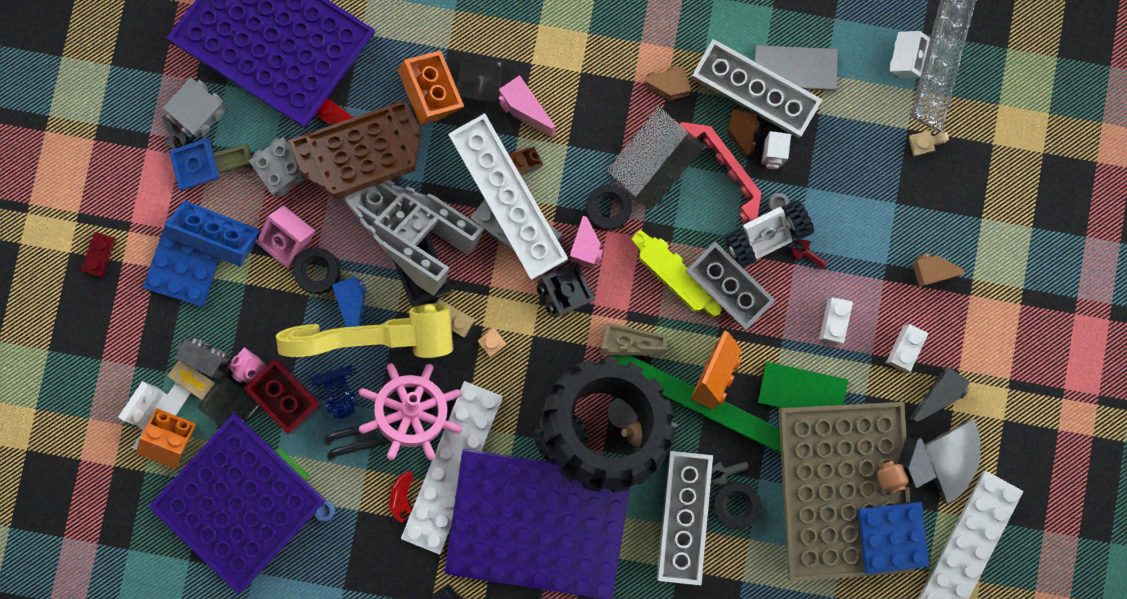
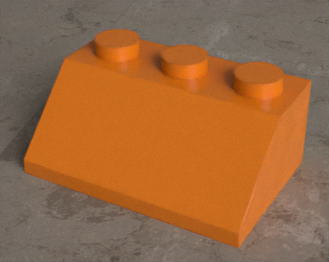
[398,51,464,126]
[691,331,742,410]

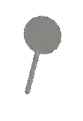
[608,398,678,428]

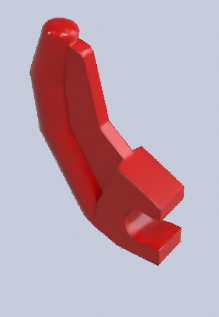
[389,470,413,523]

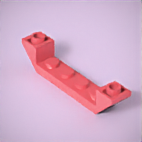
[677,122,761,224]

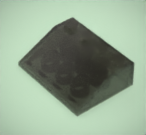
[606,106,707,211]

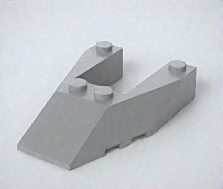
[344,180,484,296]

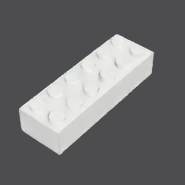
[692,39,822,138]
[657,451,713,585]

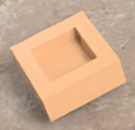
[478,328,507,357]

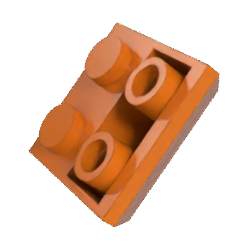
[136,408,196,469]

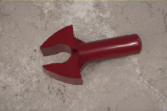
[790,239,827,269]

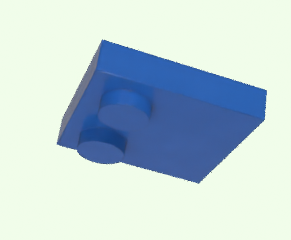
[169,138,220,191]

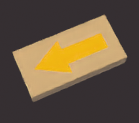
[167,361,215,400]

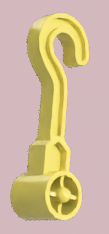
[276,303,453,358]

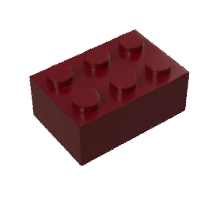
[244,359,323,434]

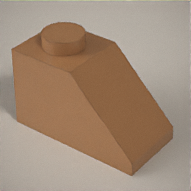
[912,253,965,287]

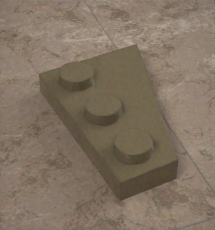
[600,323,668,355]

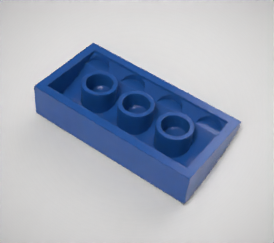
[164,200,260,267]

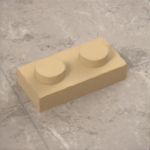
[437,299,475,338]

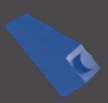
[332,276,367,327]

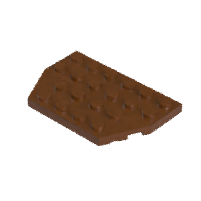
[288,100,421,199]

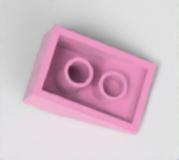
[498,75,556,138]

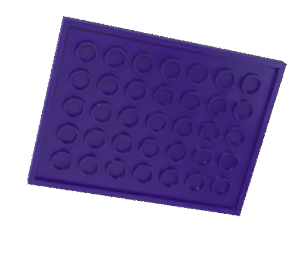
[166,0,375,129]
[444,449,630,599]

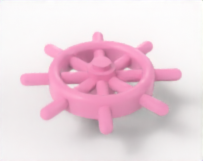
[359,363,462,460]

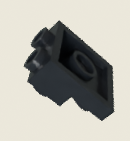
[536,263,595,319]

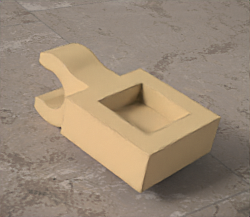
[908,131,949,157]

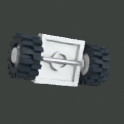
[724,200,814,268]

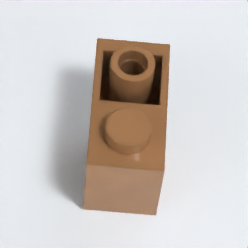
[643,66,691,101]

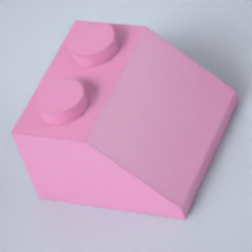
[257,205,315,268]
[570,216,603,269]

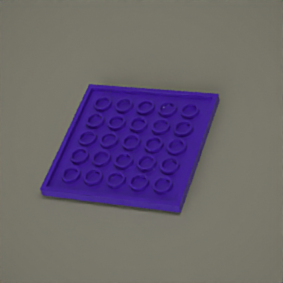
[148,413,327,595]

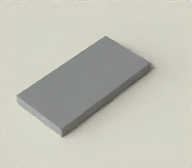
[754,45,838,91]

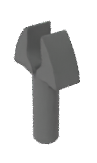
[162,113,188,149]
[711,461,749,484]

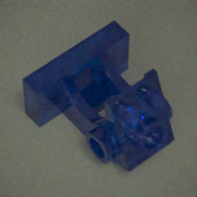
[310,365,358,419]

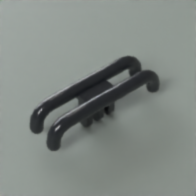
[324,419,408,461]

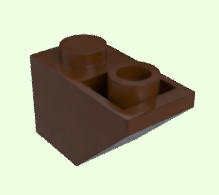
[727,109,760,158]
[509,147,544,177]

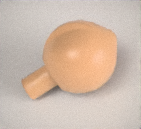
[621,421,642,447]

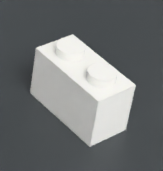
[890,31,930,78]
[761,131,791,169]
[819,297,853,345]
[886,324,929,372]

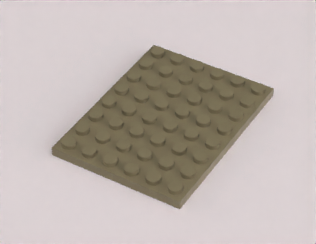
[779,402,914,582]

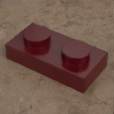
[81,232,116,278]

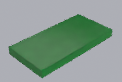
[757,362,849,408]

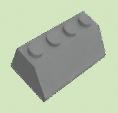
[685,242,776,330]

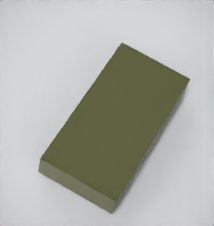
[213,144,252,174]

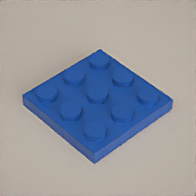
[143,229,220,307]
[858,501,929,574]

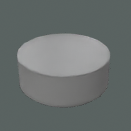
[768,193,790,211]

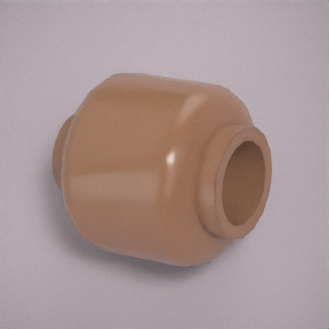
[877,461,909,494]

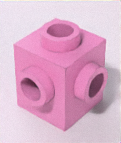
[228,347,267,384]

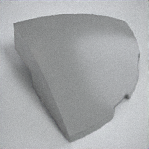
[925,419,981,504]

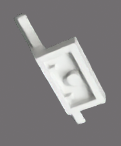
[119,381,191,450]

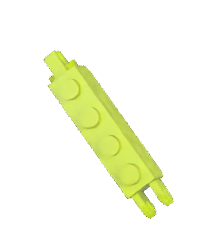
[631,230,721,317]

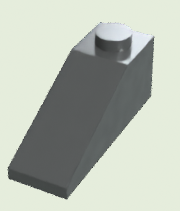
[909,368,970,422]

